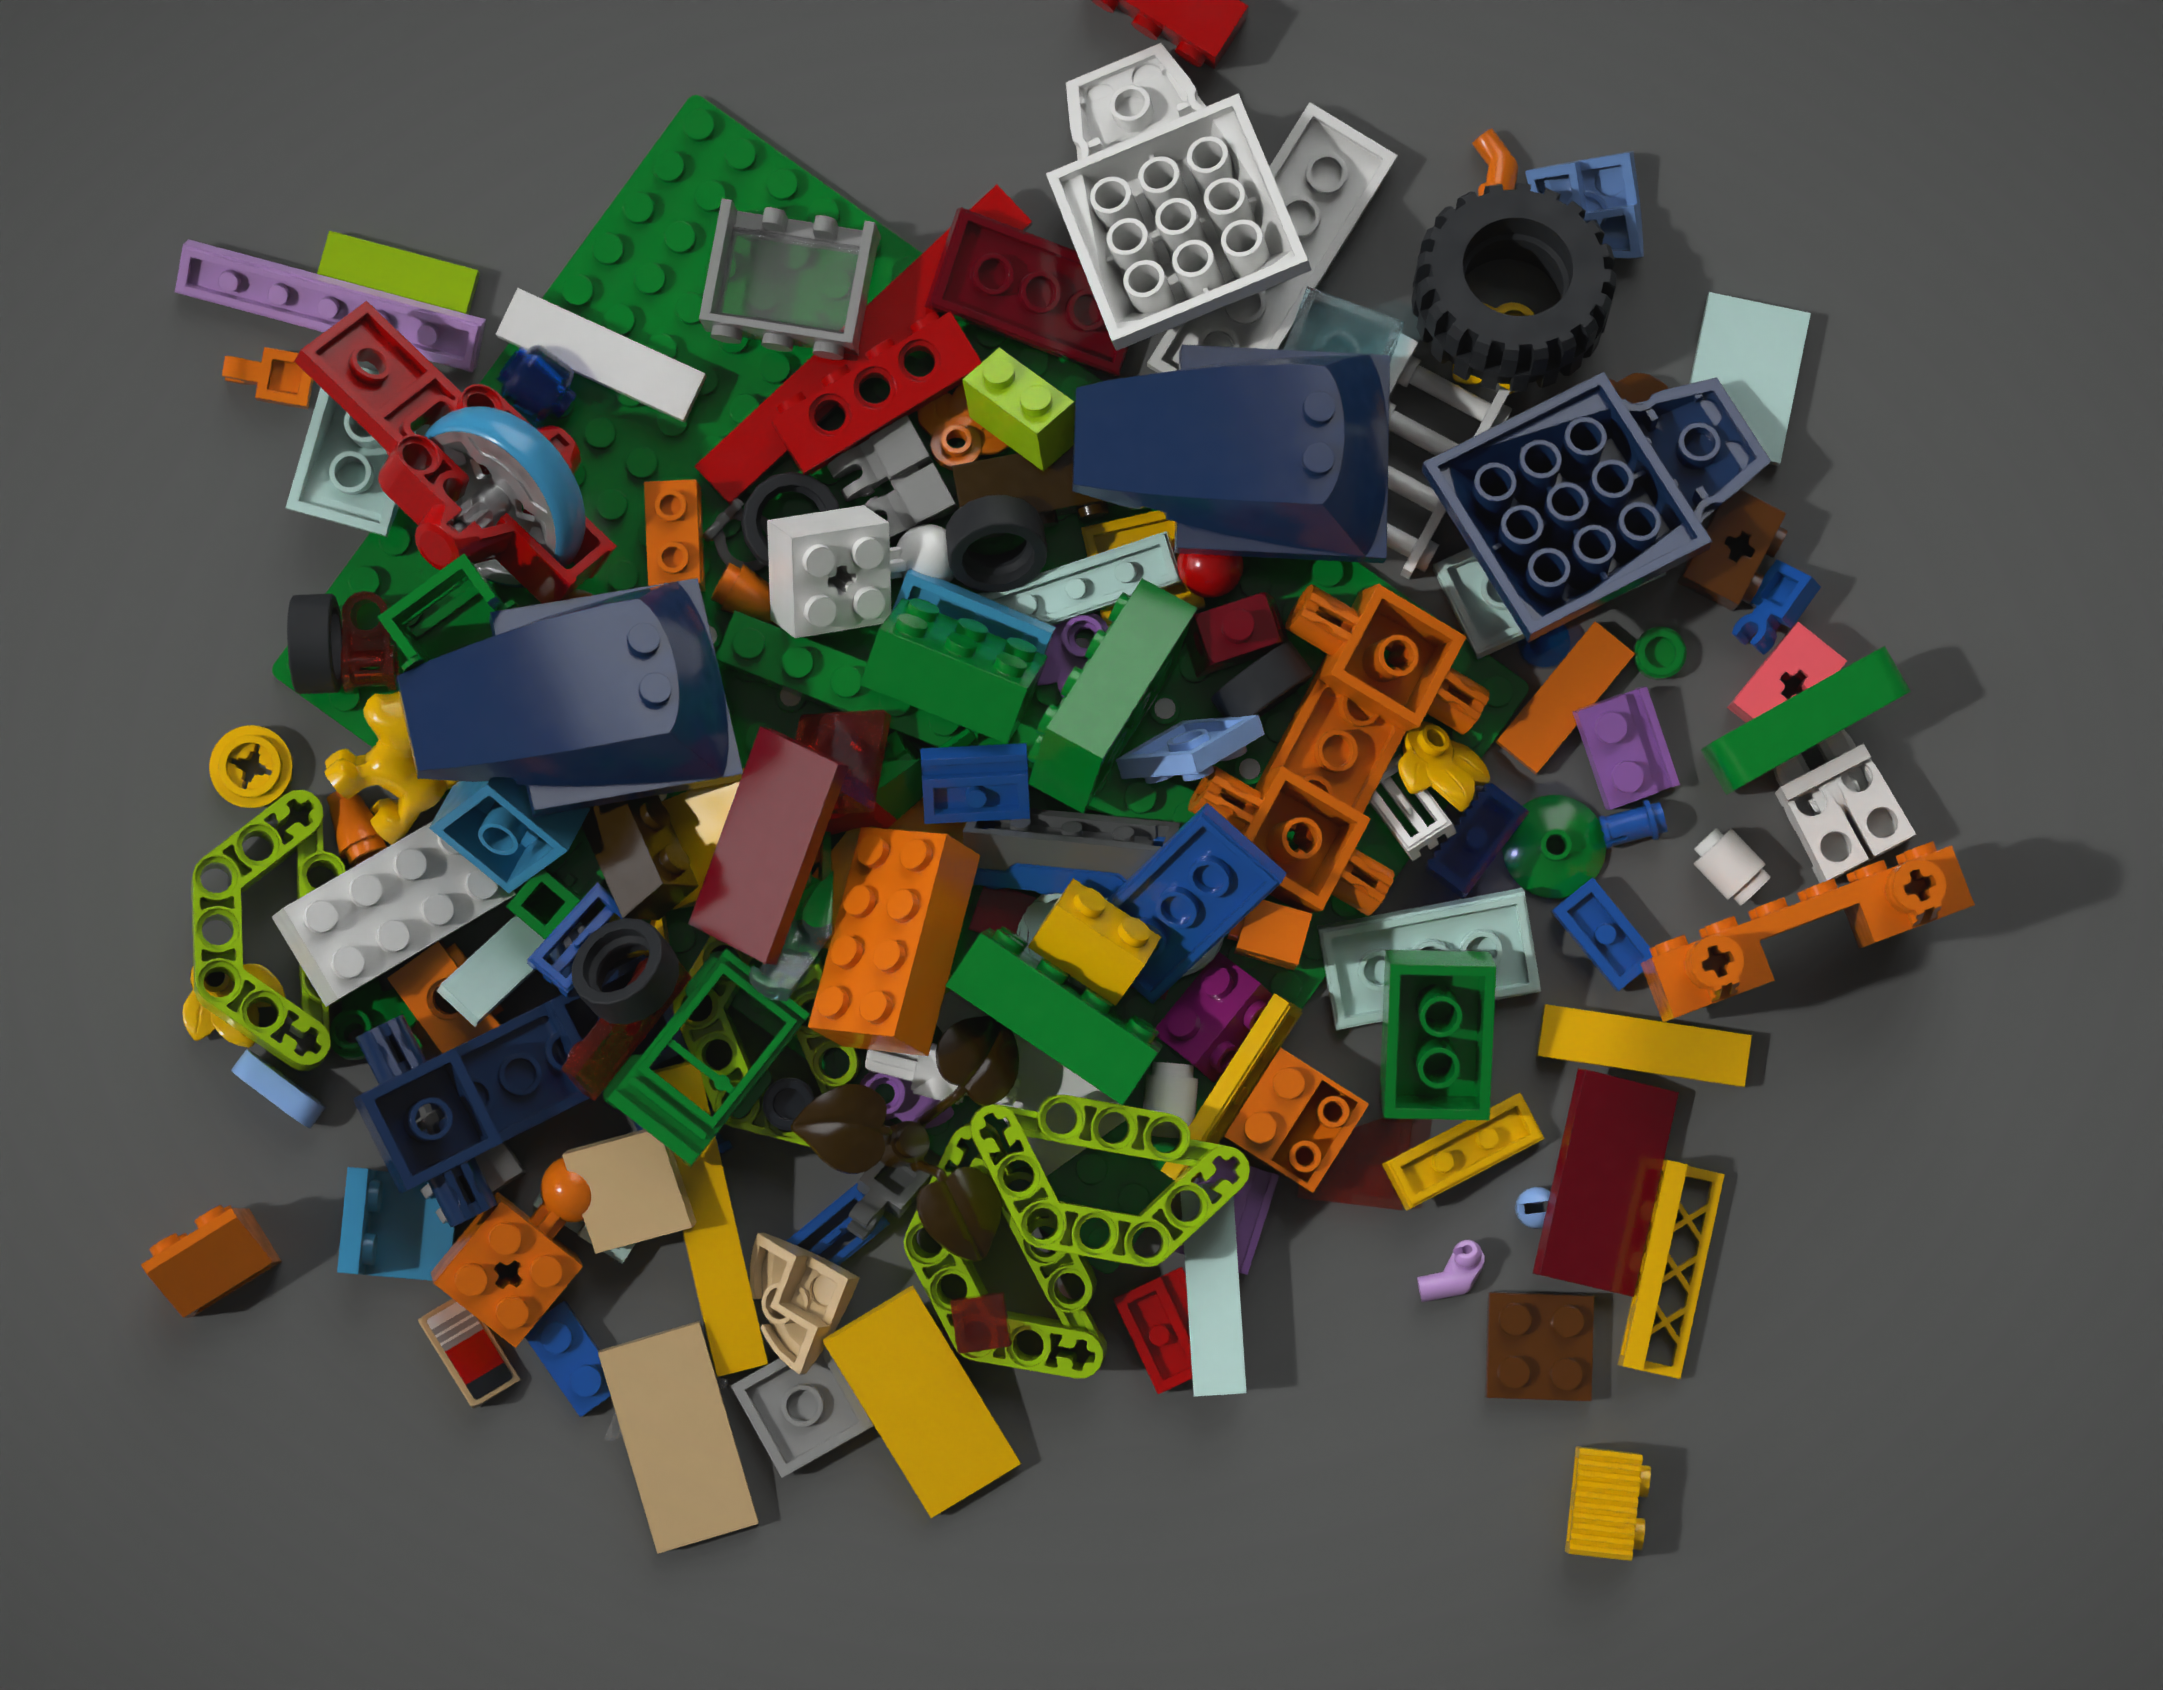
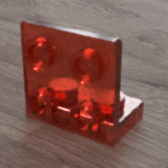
[796,710,891,814]

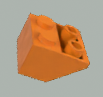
[1223,1047,1369,1193]
[141,1205,282,1318]

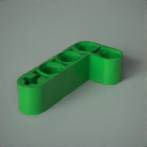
[1701,646,1911,795]

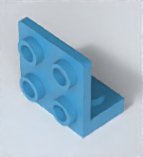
[337,1167,456,1281]

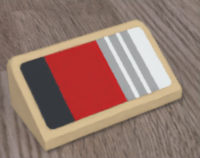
[418,1298,521,1409]

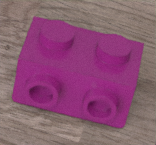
[1156,952,1273,1082]

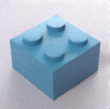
[429,777,591,893]

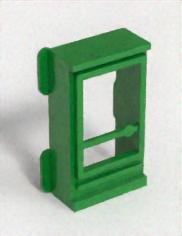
[377,554,519,672]
[603,949,810,1168]

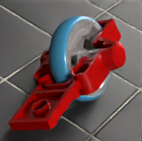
[294,301,617,604]

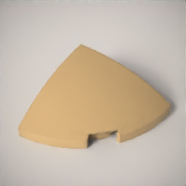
[750,1233,860,1375]

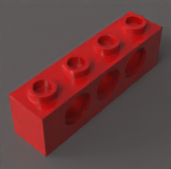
[771,311,982,475]

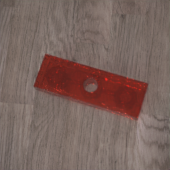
[561,958,692,1101]

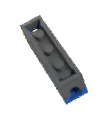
[963,808,1181,899]

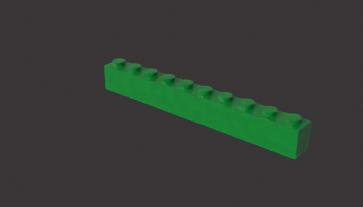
[716,610,1195,827]

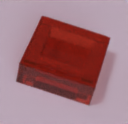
[950,1292,1012,1354]

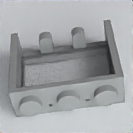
[699,198,881,360]

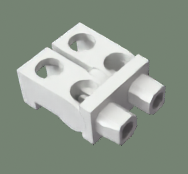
[1773,729,1916,883]

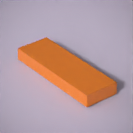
[1496,621,1635,775]

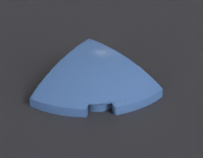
[1525,151,1644,258]

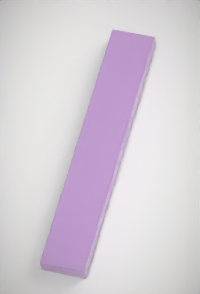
[175,239,486,372]

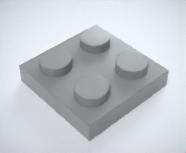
[731,1346,874,1478]

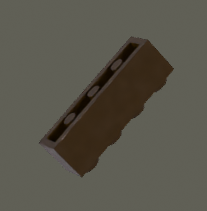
[952,445,1147,539]
[582,795,699,920]

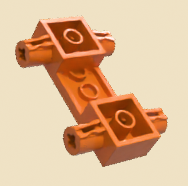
[1188,584,1490,916]
[1641,841,1975,1022]

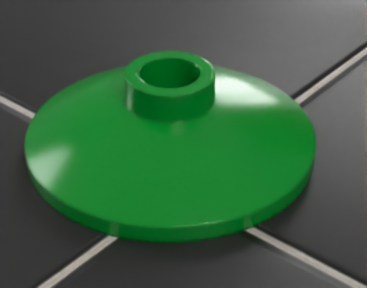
[1502,795,1606,899]

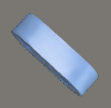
[231,1049,326,1128]

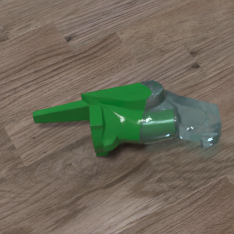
[749,831,834,1002]

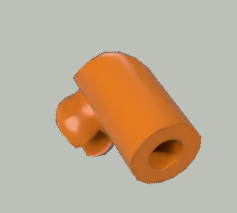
[1472,128,1518,196]

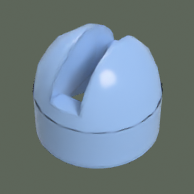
[1515,1187,1550,1229]

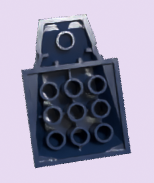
[1072,344,1390,563]
[1422,372,1771,642]
[396,578,743,817]

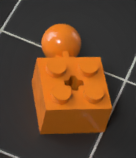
[430,1157,591,1348]

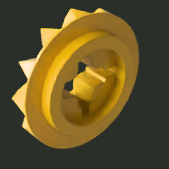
[209,725,293,808]

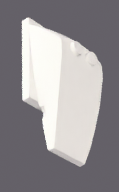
[1046,43,1312,351]

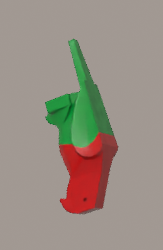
[826,728,976,835]

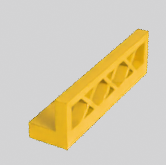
[1617,1160,1725,1379]

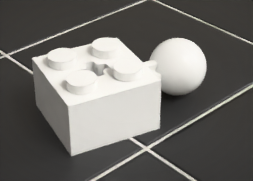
[767,505,955,638]

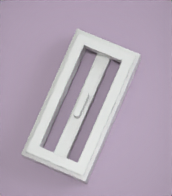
[1369,754,1457,861]

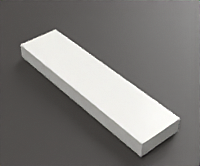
[496,288,707,423]

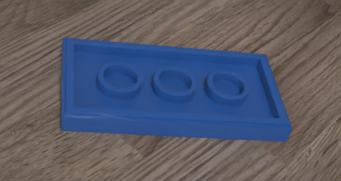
[1107,803,1287,1004]

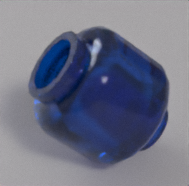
[496,345,577,422]

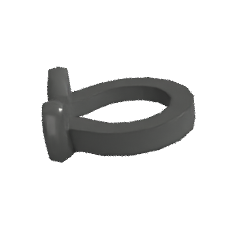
[702,498,769,571]

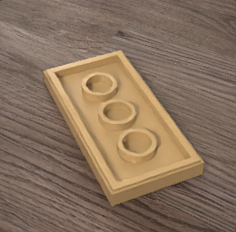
[598,1321,759,1554]

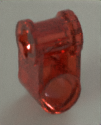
[341,591,400,693]

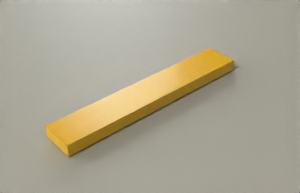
[652,1062,768,1377]

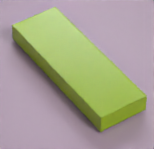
[317,231,480,315]

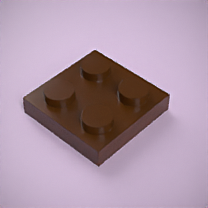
[1485,1292,1594,1401]

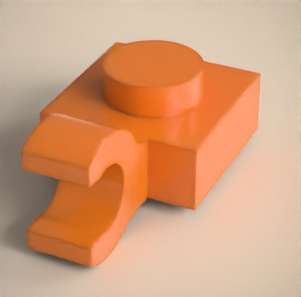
[222,347,314,410]

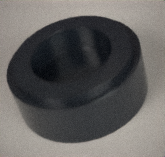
[763,1078,816,1131]

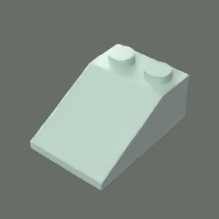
[285,367,429,537]

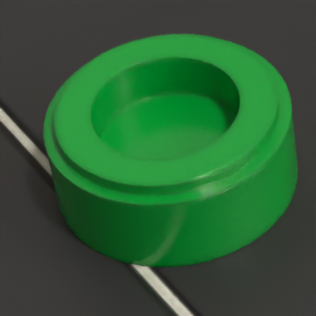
[1633,627,1687,680]

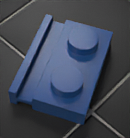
[920,743,1030,824]

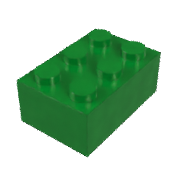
[859,598,1048,744]
[1379,950,1496,1120]

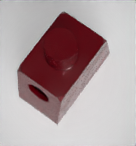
[1185,592,1289,678]

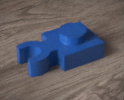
[1732,559,1821,655]

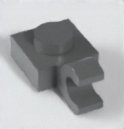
[847,1161,932,1241]

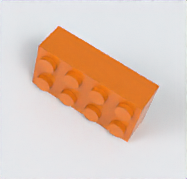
[808,827,980,1056]

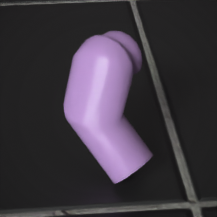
[1417,1240,1485,1302]

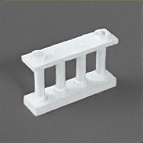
[1387,332,1512,579]

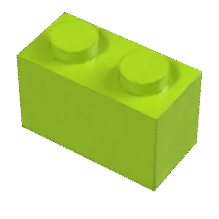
[962,348,1075,472]

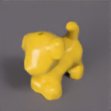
[324,691,459,845]

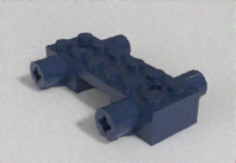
[353,922,688,1227]

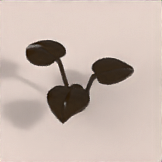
[791,1015,1019,1262]

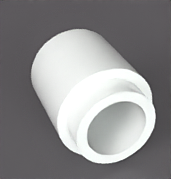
[1694,828,1771,906]
[1143,1062,1198,1138]

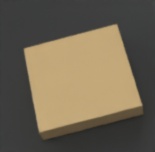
[562,1129,697,1254]

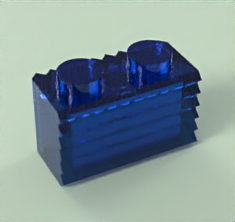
[1424,783,1529,899]

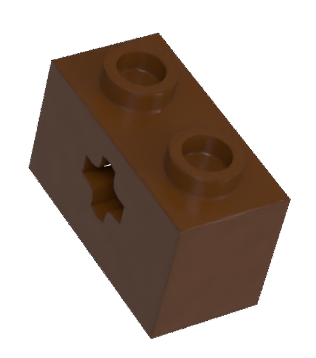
[1677,490,1788,611]

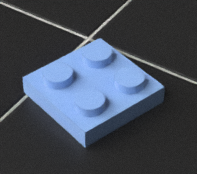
[1116,715,1265,784]

